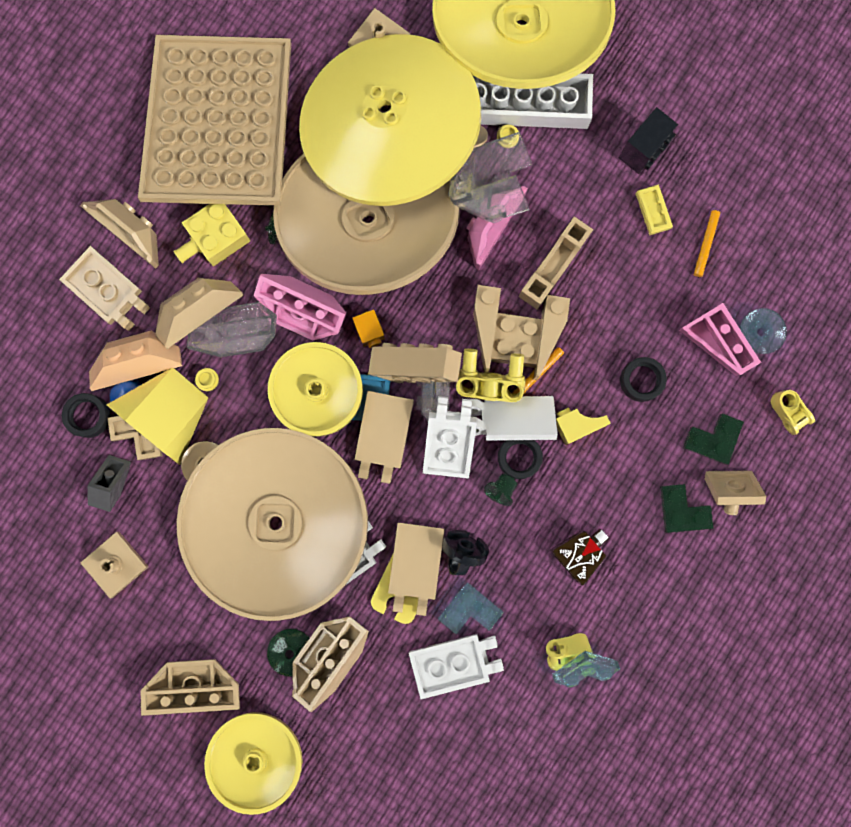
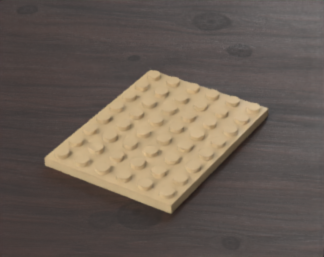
[138,35,291,206]

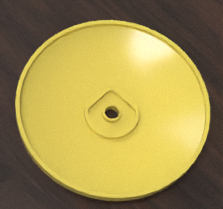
[433,0,615,89]
[299,34,481,206]

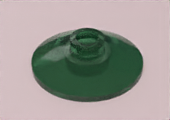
[267,629,310,677]

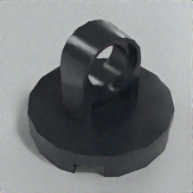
[442,530,489,575]

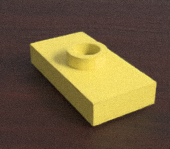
[635,184,673,235]

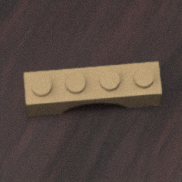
[519,217,593,309]

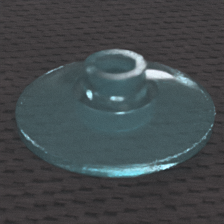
[740,308,787,354]

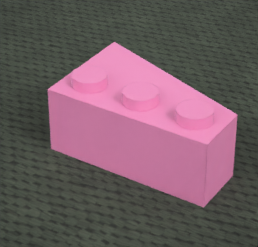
[679,303,761,376]

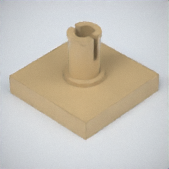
[348,8,410,47]
[705,471,766,515]
[81,532,149,599]

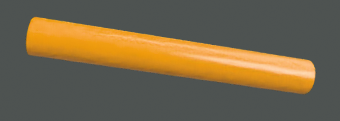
[693,210,720,277]
[512,347,564,394]

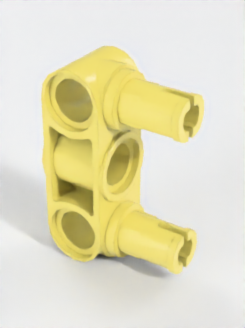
[456,348,525,402]

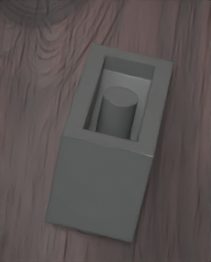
[87,455,131,512]

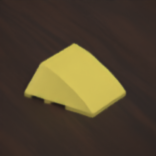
[107,368,208,465]

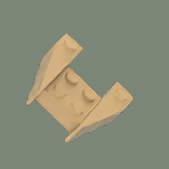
[473,285,570,381]

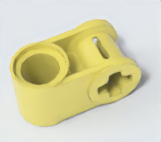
[771,390,815,435]
[546,633,594,671]

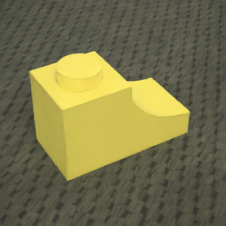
[556,408,611,445]

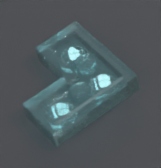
[438,582,504,634]
[552,651,620,687]

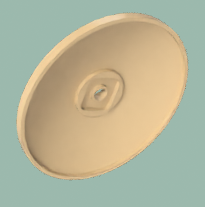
[273,154,459,295]
[177,428,368,621]

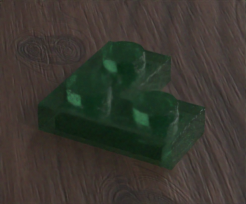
[683,413,744,465]
[660,484,714,533]

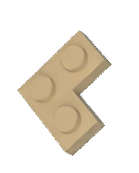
[108,416,163,460]

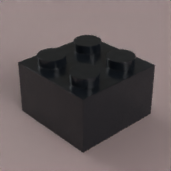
[618,107,678,174]

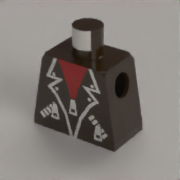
[549,528,609,586]

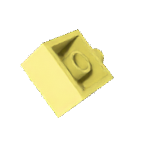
[174,204,250,267]

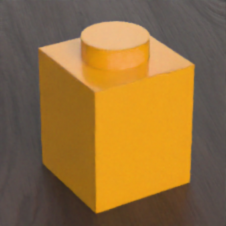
[353,310,385,348]

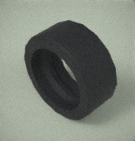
[620,357,667,402]
[61,393,111,438]
[498,440,543,479]

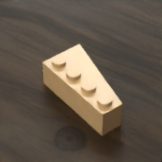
[368,343,462,383]

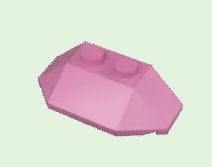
[467,186,528,270]
[254,274,346,340]

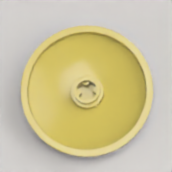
[268,342,363,437]
[204,712,302,815]

